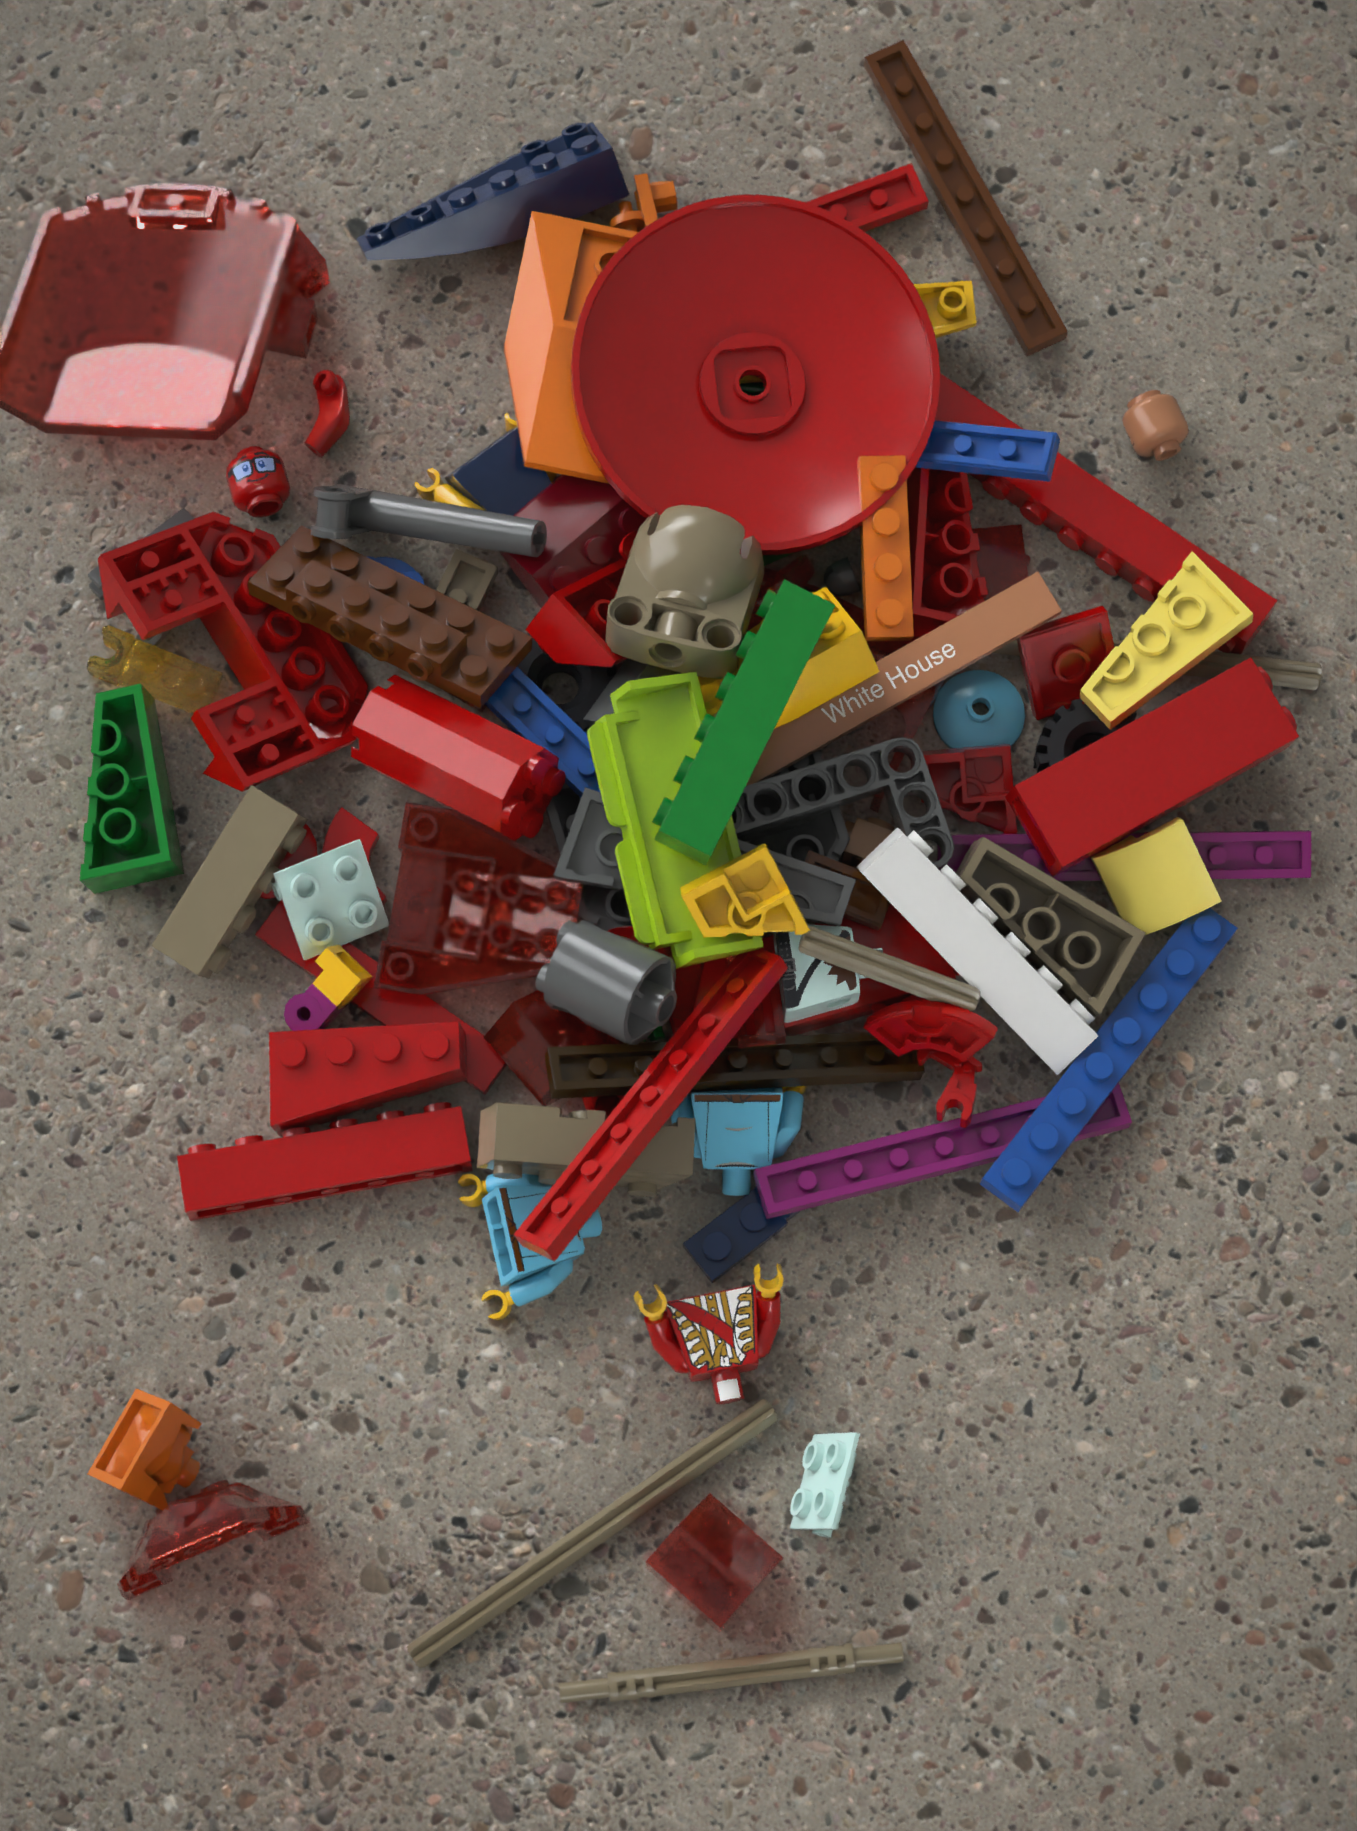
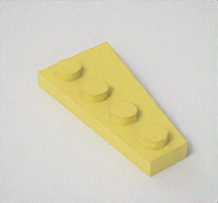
[1080,551,1253,730]

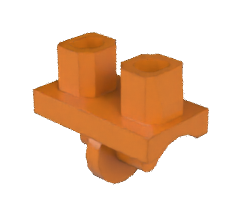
[609,173,678,232]

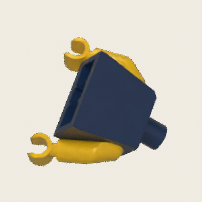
[415,413,556,516]

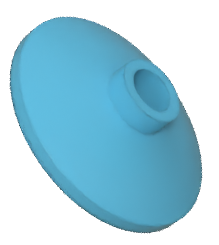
[933,670,1025,749]

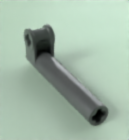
[311,484,547,557]

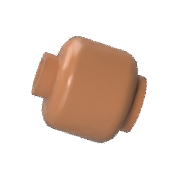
[1122,390,1189,461]

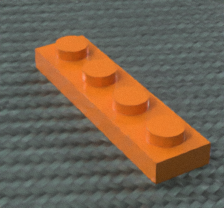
[857,455,914,641]

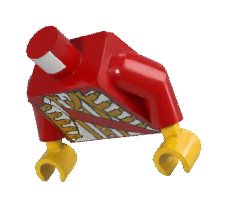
[634,1263,784,1405]

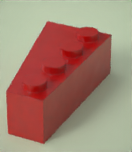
[269,1021,467,1137]

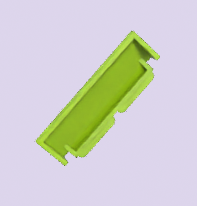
[587,672,764,969]

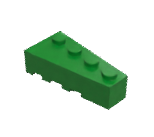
[80,683,184,894]

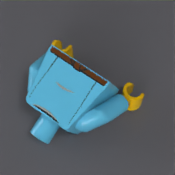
[671,1086,807,1196]
[458,1174,602,1320]

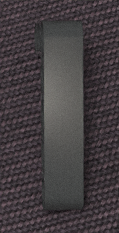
[732,737,954,870]

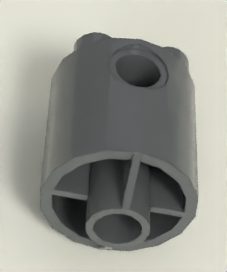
[535,920,677,1045]

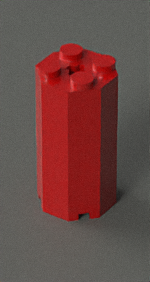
[351,674,566,841]

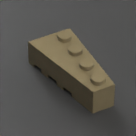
[956,837,1146,1016]
[477,1102,696,1197]

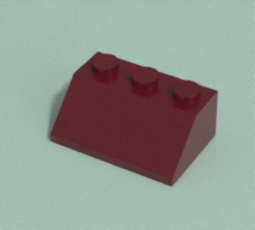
[499,474,646,608]

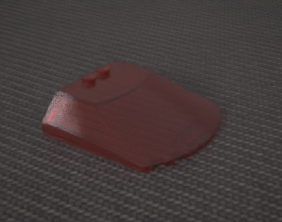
[0,183,298,441]

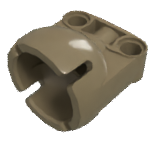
[605,505,765,679]

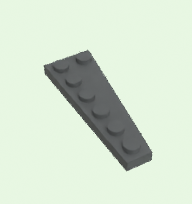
[554,788,856,926]

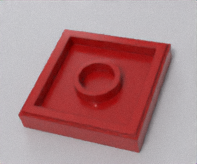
[1016,606,1114,720]

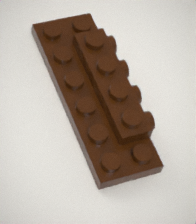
[248,525,532,708]

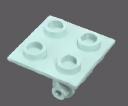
[272,839,390,961]
[790,1432,860,1538]

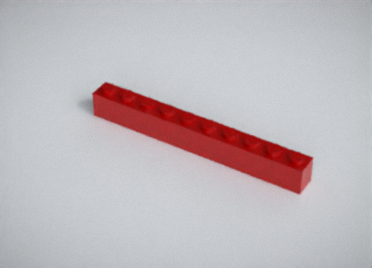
[935,373,1278,654]

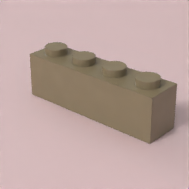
[151,785,308,979]

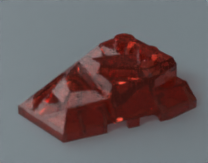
[117,1480,309,1600]

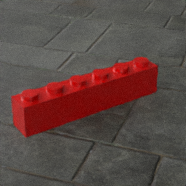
[177,1102,473,1221]

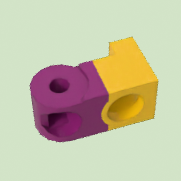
[284,945,373,1031]

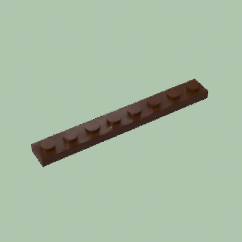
[864,40,1068,357]

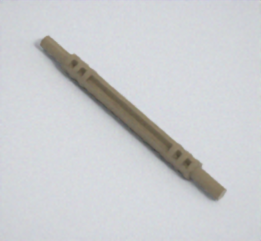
[559,1642,904,1703]

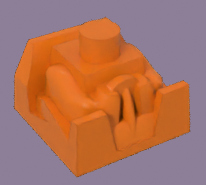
[87,1389,202,1511]

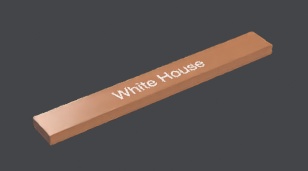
[746,572,1062,786]

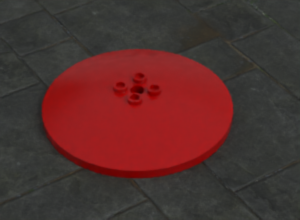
[570,194,940,555]

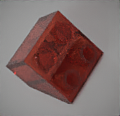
[484,990,624,1106]
[645,1493,783,1633]

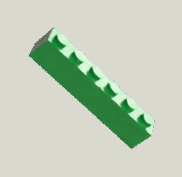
[652,579,835,865]

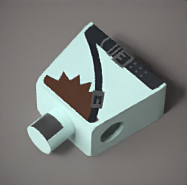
[773,925,883,1023]

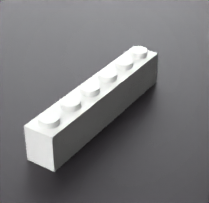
[857,827,1098,1075]

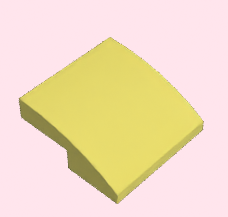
[1091,817,1222,935]

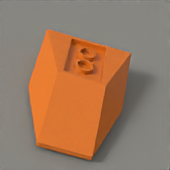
[504,211,638,484]

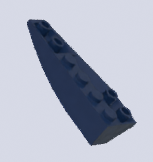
[357,122,630,260]

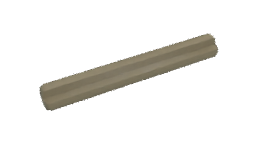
[799,926,980,1012]

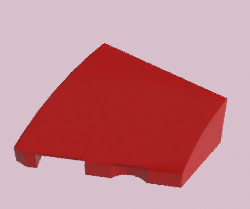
[921,744,1017,834]

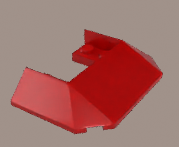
[98,511,368,792]

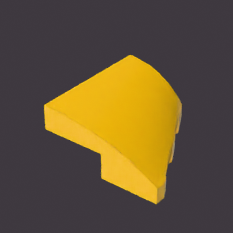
[680,843,810,938]

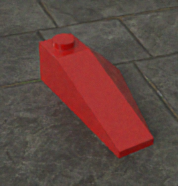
[525,558,627,667]

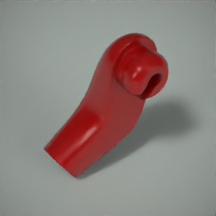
[304,370,350,458]

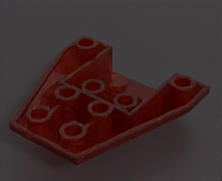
[374,802,584,995]

